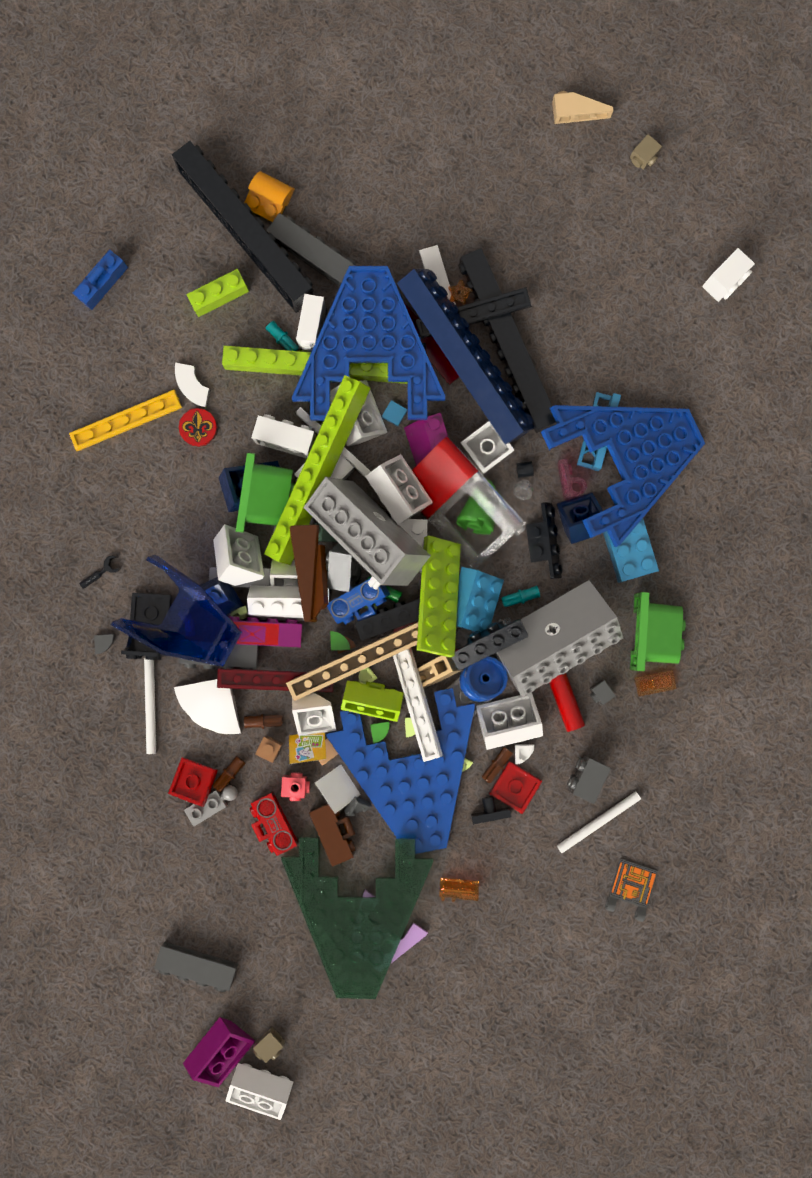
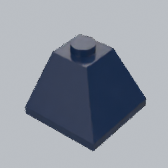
[556,493,603,544]
[191,577,244,621]

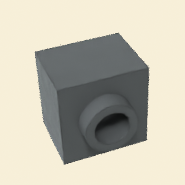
[589,680,616,705]

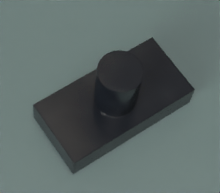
[471,796,511,825]

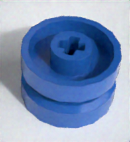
[459,656,508,702]

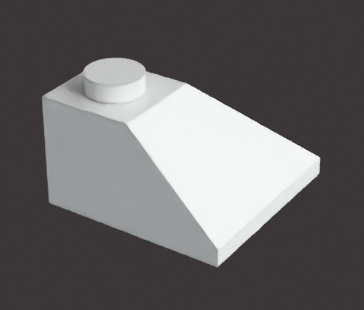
[292,692,336,736]

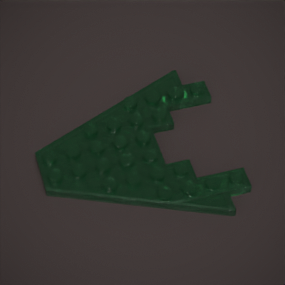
[281,837,434,999]

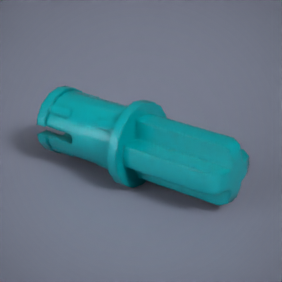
[266,321,299,351]
[501,585,540,607]

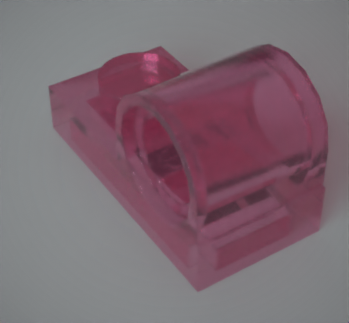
[557,459,587,500]

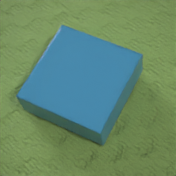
[382,400,407,427]

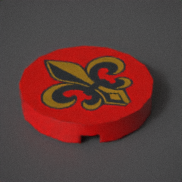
[179,408,218,447]

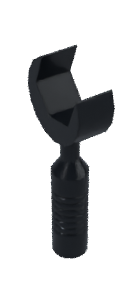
[79,556,121,589]

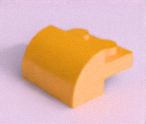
[244,171,295,222]

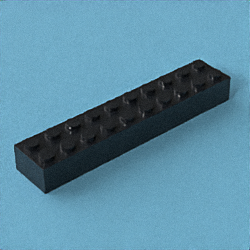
[172,141,314,313]

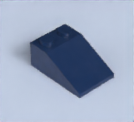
[219,461,280,512]

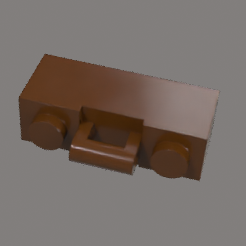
[309,803,356,867]

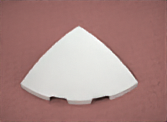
[174,679,241,734]

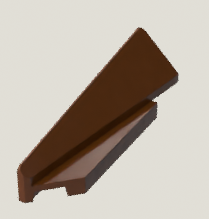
[290,525,329,622]

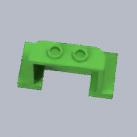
[235,452,295,533]
[630,592,686,671]

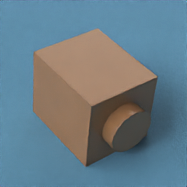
[255,735,284,763]

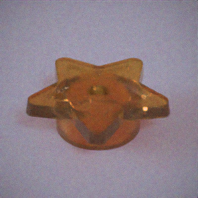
[448,280,472,304]

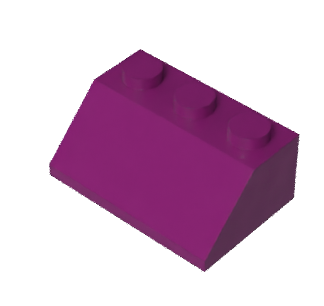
[404,413,449,466]
[183,1017,255,1087]

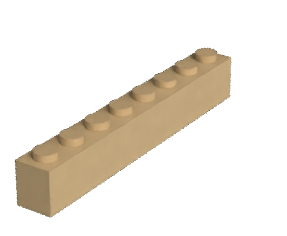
[286,622,418,701]

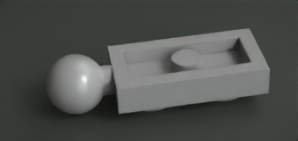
[184,785,238,827]

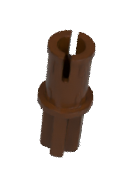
[244,714,283,729]
[482,747,513,783]
[213,756,246,792]

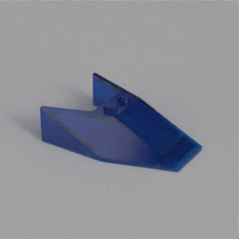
[111,555,242,667]

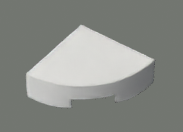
[515,744,534,764]

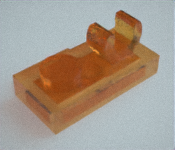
[634,670,677,696]
[439,878,479,902]

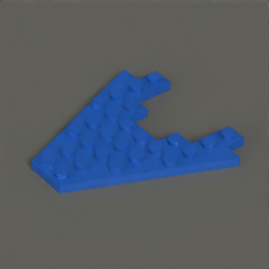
[292,266,445,421]
[541,405,705,547]
[326,688,475,855]

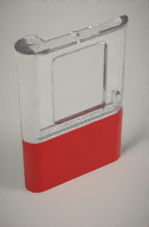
[412,436,526,569]

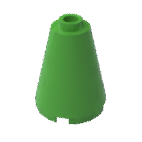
[456,479,496,535]

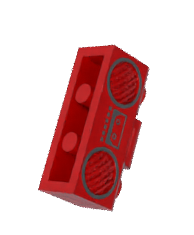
[250,791,299,856]

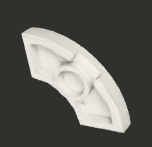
[175,363,210,408]

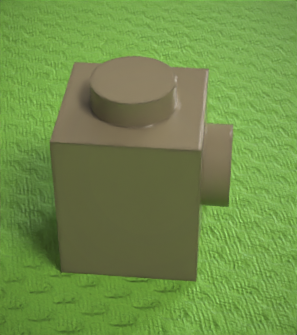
[630,134,662,170]
[253,1027,285,1063]

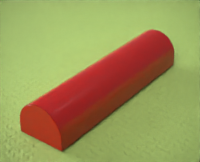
[549,673,585,732]

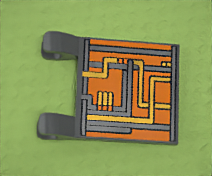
[605,859,658,922]

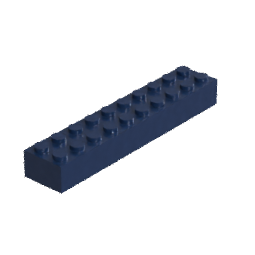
[397,269,535,445]

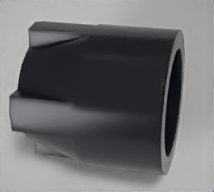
[516,461,534,478]

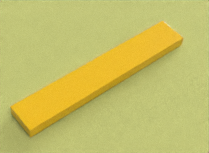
[69,390,182,451]

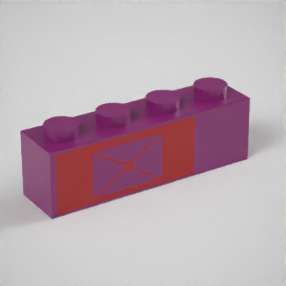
[222,616,302,647]

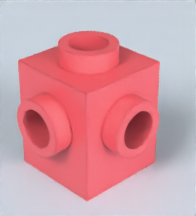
[281,772,310,801]

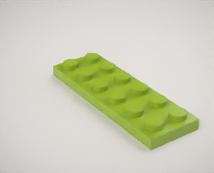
[417,535,461,657]

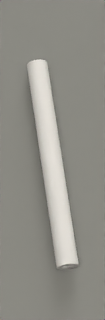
[144,658,156,754]
[556,791,641,853]

